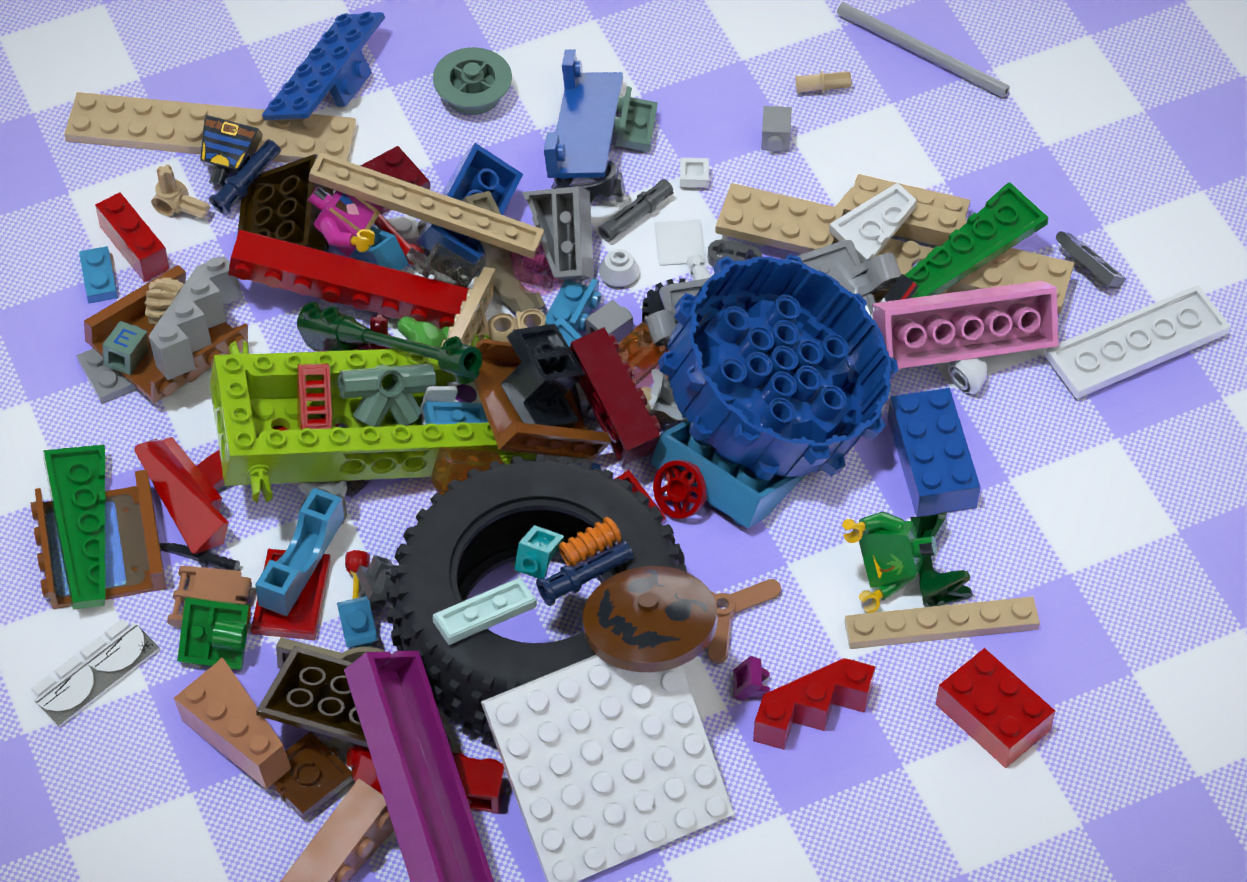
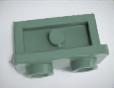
[613,86,658,152]

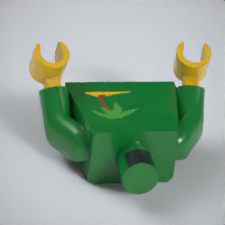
[842,511,937,613]

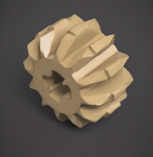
[144,277,184,326]

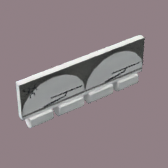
[31,618,160,728]

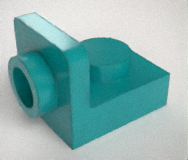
[514,525,564,579]

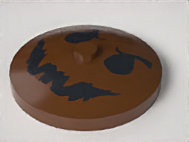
[583,566,718,672]

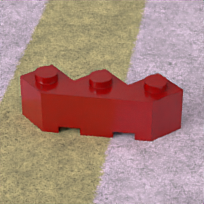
[753,658,876,750]

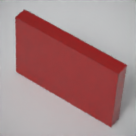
[251,548,331,640]

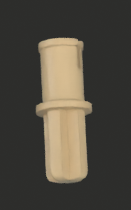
[795,71,852,93]

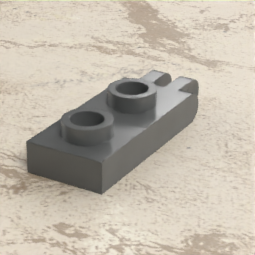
[1056,231,1127,288]

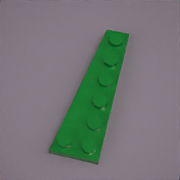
[905,182,1049,298]

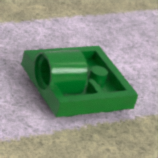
[177,597,251,670]

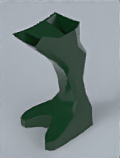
[910,511,973,607]

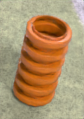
[559,517,622,567]

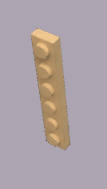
[441,267,495,347]
[844,596,1040,649]

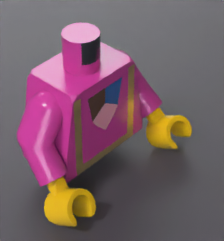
[308,186,383,257]

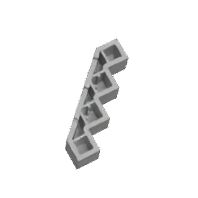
[149,256,243,380]

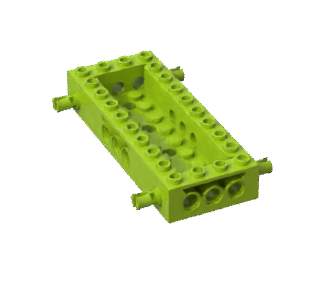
[210,334,538,503]

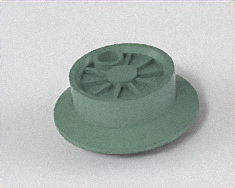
[433,47,512,115]

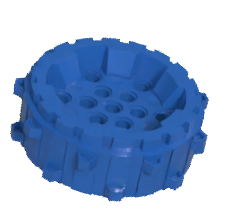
[658,254,898,481]

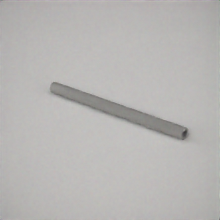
[837,2,1010,98]

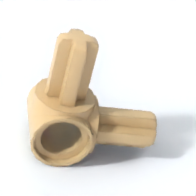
[151,164,210,218]

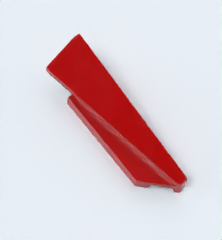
[134,437,229,554]

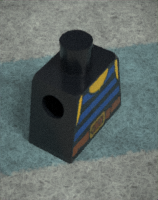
[200,115,263,187]

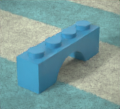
[255,487,344,616]

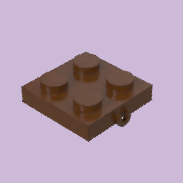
[270,731,354,820]

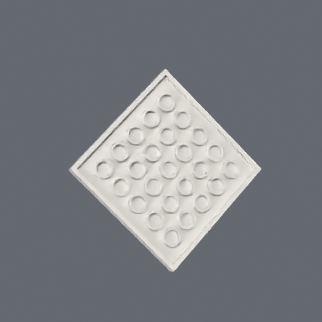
[481,655,734,882]

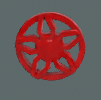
[653,460,707,519]

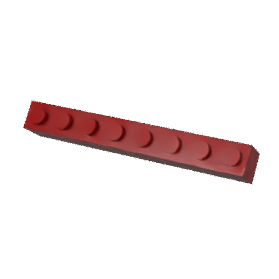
[228,230,469,329]

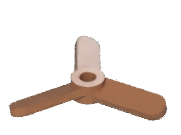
[708,579,781,664]

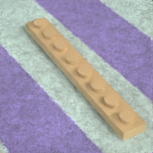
[309,152,544,259]

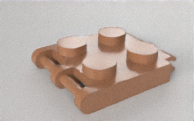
[167,566,252,627]

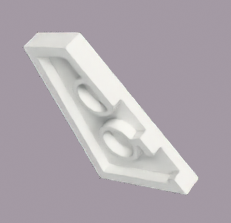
[829,183,917,263]

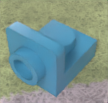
[337,596,378,648]

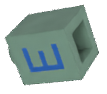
[103,321,148,376]

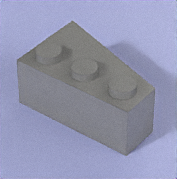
[522,186,594,281]

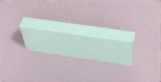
[433,577,537,645]

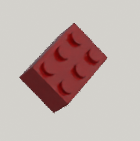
[935,647,1056,769]

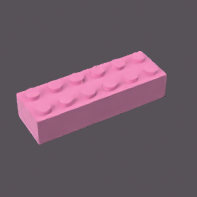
[872,281,1059,369]

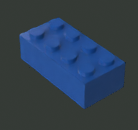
[417,143,524,274]
[887,387,981,517]

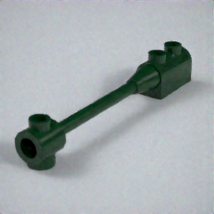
[297,302,482,384]

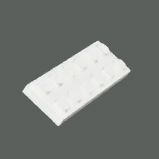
[1045,284,1231,399]

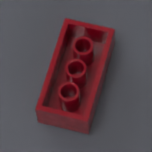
[570,327,662,467]

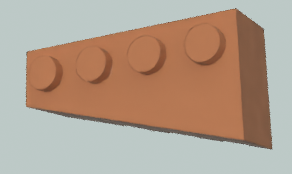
[173,657,291,789]
[280,778,394,882]

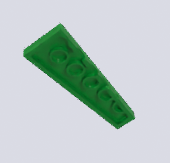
[43,444,105,610]

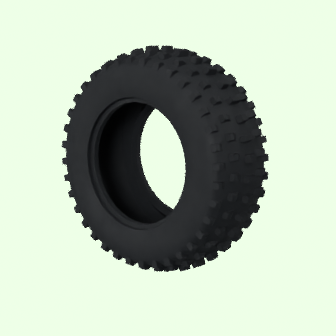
[386,455,687,739]

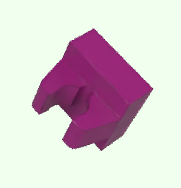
[733,656,770,701]

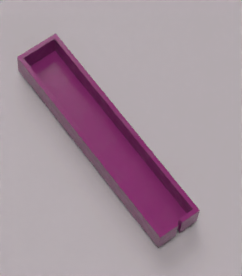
[344,650,494,882]

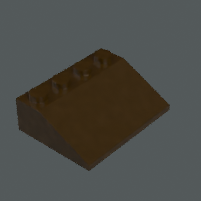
[237,154,334,252]
[256,646,368,747]

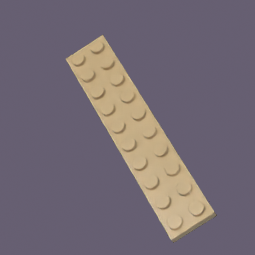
[64,92,357,163]

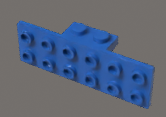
[262,11,386,120]

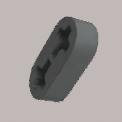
[707,240,762,267]

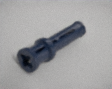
[208,139,281,216]
[536,541,634,606]

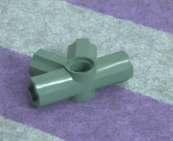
[338,363,436,427]

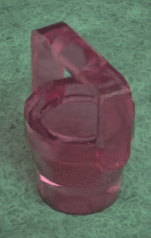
[510,240,559,289]

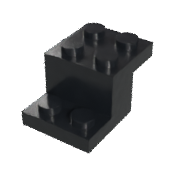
[501,324,585,428]

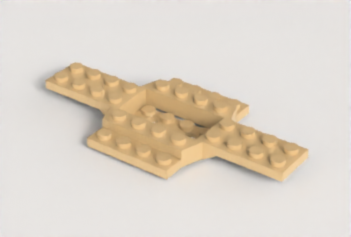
[715,174,1074,314]

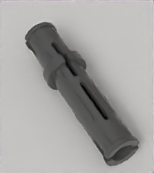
[598,179,674,242]

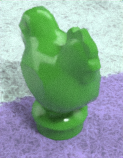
[397,316,450,348]

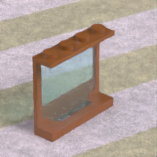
[30,469,167,609]

